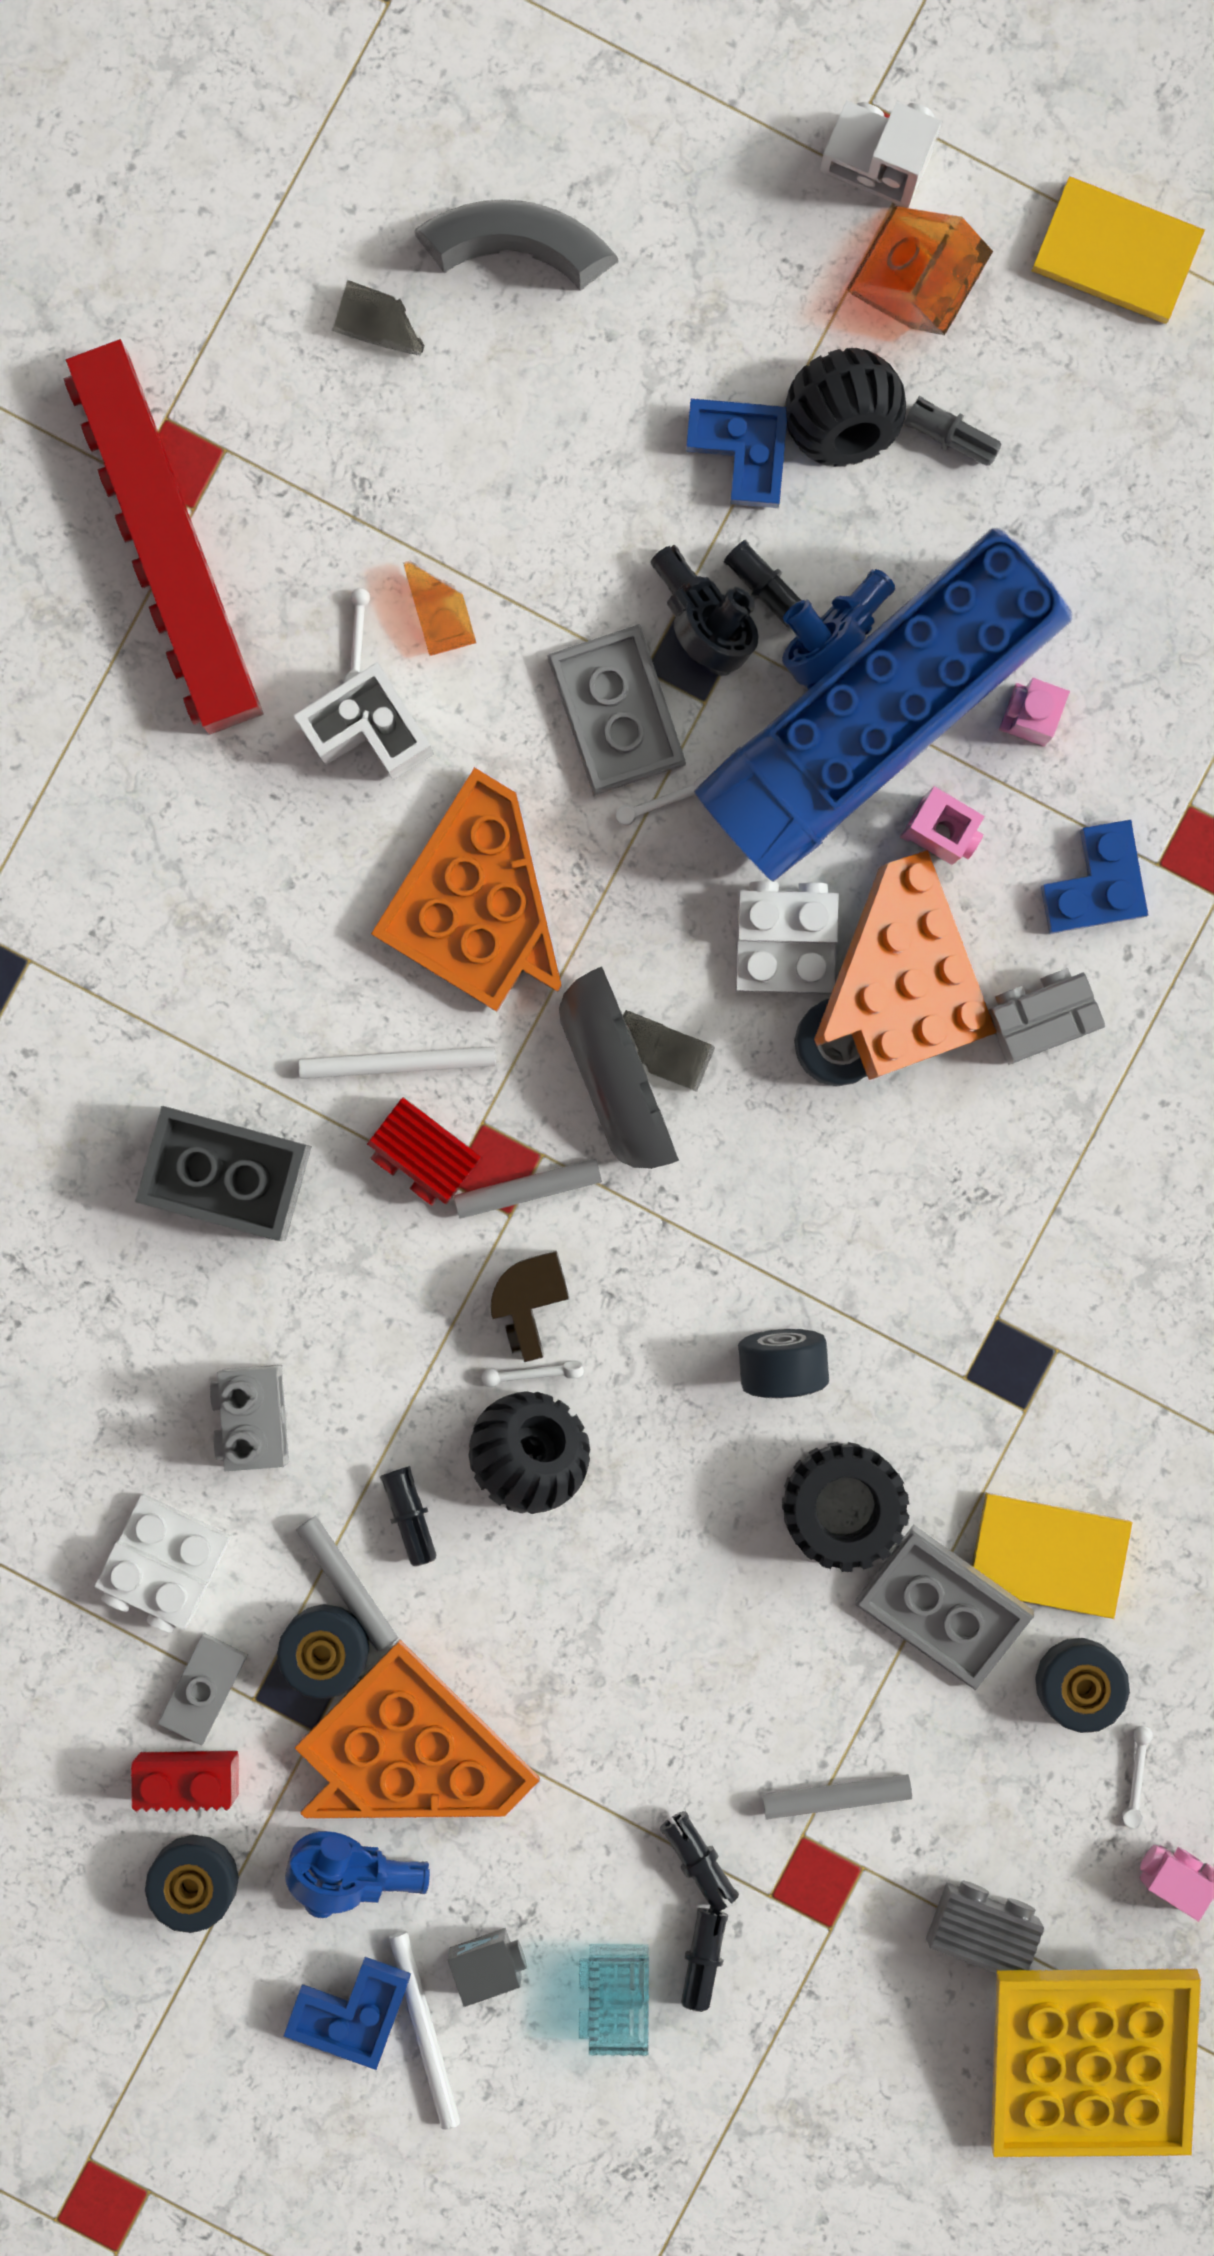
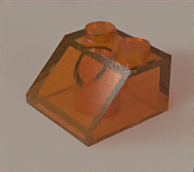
[846,206,993,336]

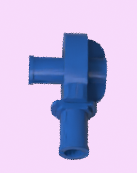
[782,569,895,689]
[285,1831,430,1918]

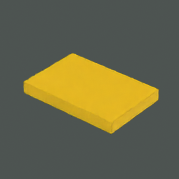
[1031,176,1205,324]
[971,1492,1133,1619]

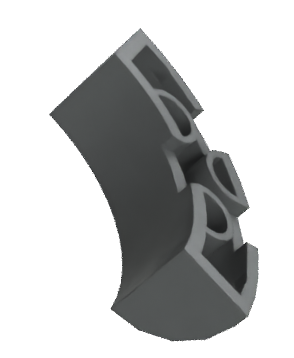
[414,199,619,291]
[559,966,679,1169]

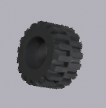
[782,1442,910,1572]

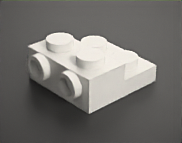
[736,881,839,994]
[95,1494,231,1633]

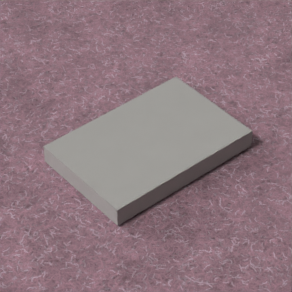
[547,624,686,796]
[855,1524,1034,1690]

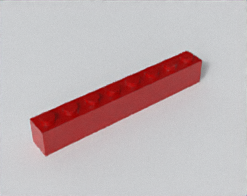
[63,339,264,735]

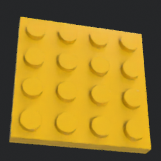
[991,1969,1201,2157]

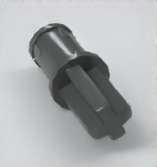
[904,396,1001,466]

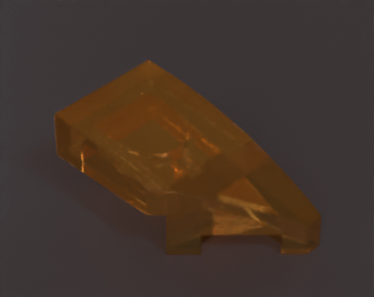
[403,561,476,656]

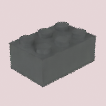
[135,1106,312,1241]

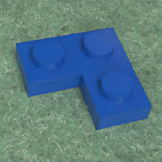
[686,398,787,508]
[1041,819,1149,934]
[283,1957,411,2070]

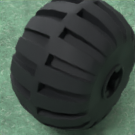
[785,348,906,467]
[468,1391,590,1514]

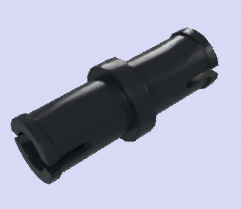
[660,1811,739,1912]

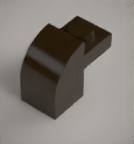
[491,1250,570,1362]

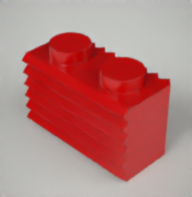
[367,1097,483,1206]
[131,1751,239,1813]

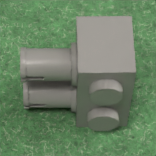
[210,1365,289,1471]

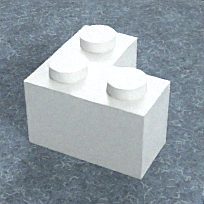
[820,100,942,209]
[294,662,434,780]

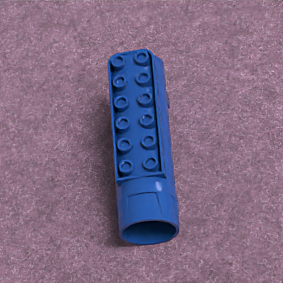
[694,528,1072,882]

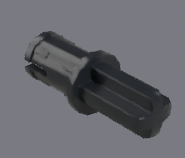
[723,540,801,628]
[380,1466,437,1566]
[681,1908,729,2012]

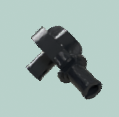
[651,545,759,676]

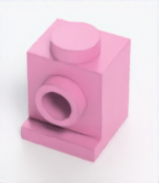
[999,678,1070,746]
[900,786,985,865]
[1139,1844,1214,1922]

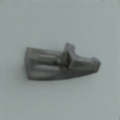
[331,280,424,356]
[623,1010,715,1092]

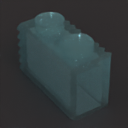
[579,1944,649,2056]

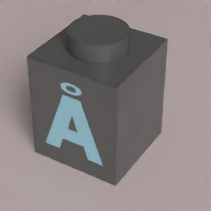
[448,1928,527,2007]

